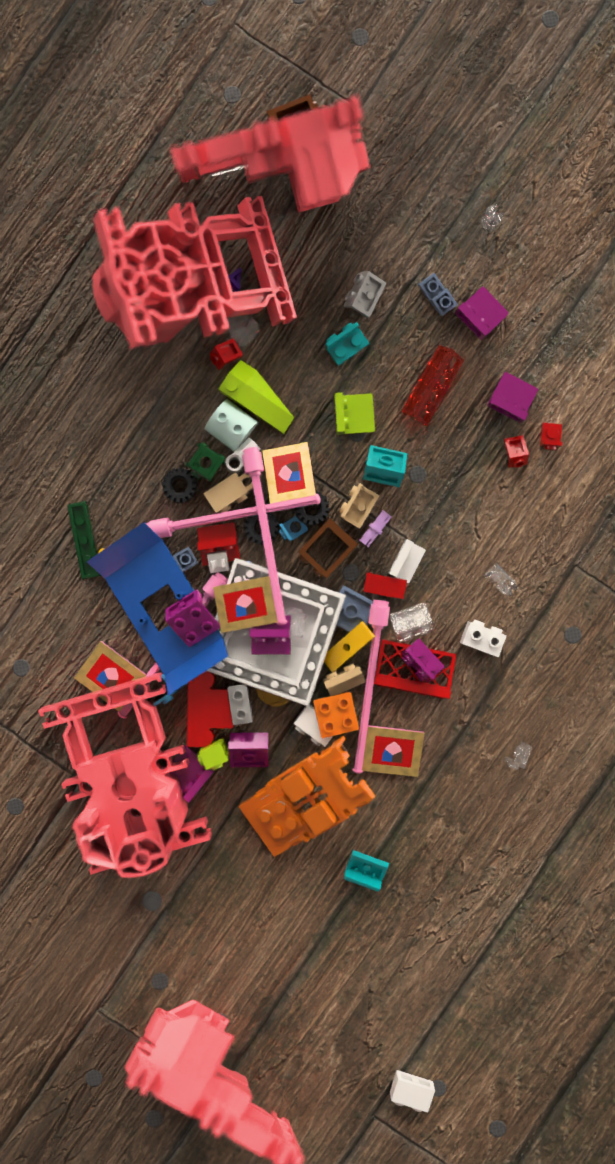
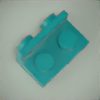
[325,322,370,366]

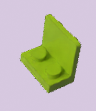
[334,392,375,435]

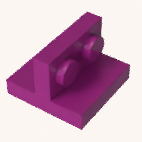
[250,615,291,655]
[228,732,269,767]

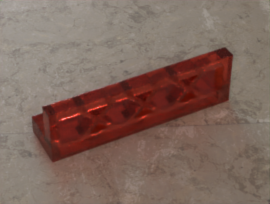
[401,345,464,427]

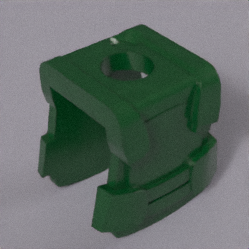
[184,442,226,482]

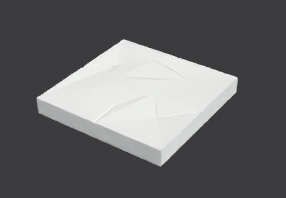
[207,558,346,706]

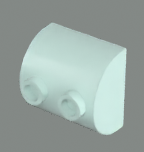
[205,399,258,452]

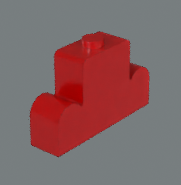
[187,671,234,747]

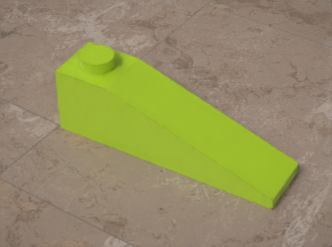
[219,360,294,434]

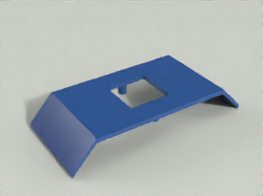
[87,522,228,695]

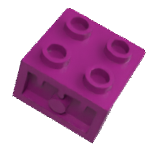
[455,286,509,340]
[487,372,538,423]
[165,589,220,647]
[401,638,445,682]
[169,745,214,803]

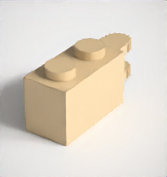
[203,472,253,514]

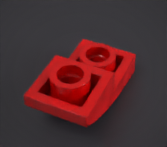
[363,573,407,599]

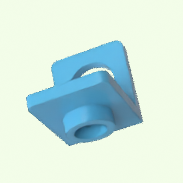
[279,516,308,542]
[153,674,179,706]

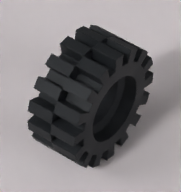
[162,468,198,503]
[294,490,330,526]
[244,512,279,545]

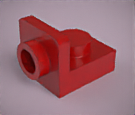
[210,338,243,370]
[539,422,563,451]
[504,435,529,468]

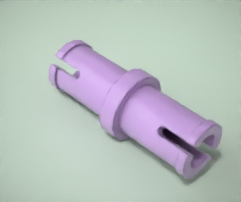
[359,510,392,547]

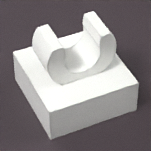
[207,551,230,573]

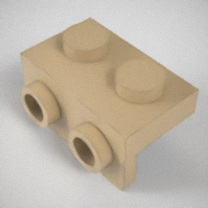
[339,483,380,529]
[323,663,365,696]

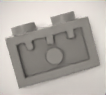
[344,271,386,318]
[227,683,253,725]

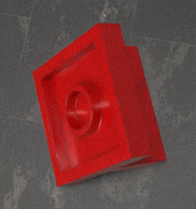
[197,522,241,566]

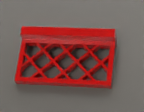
[374,639,457,700]

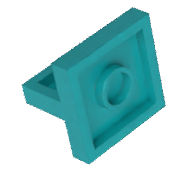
[363,445,407,488]

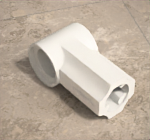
[226,438,261,473]

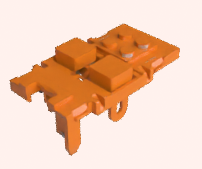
[238,736,375,857]

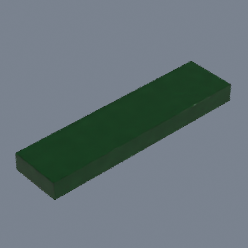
[67,501,101,580]

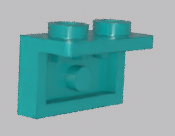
[344,850,389,892]

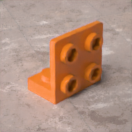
[313,691,359,738]

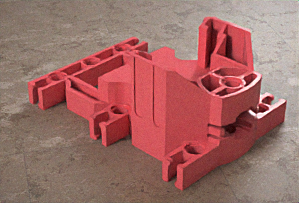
[171,95,370,213]
[93,196,297,349]
[38,672,212,878]
[125,1000,304,1164]

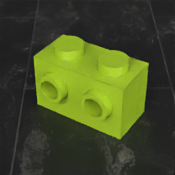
[197,737,229,771]

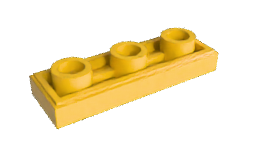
[324,621,375,672]

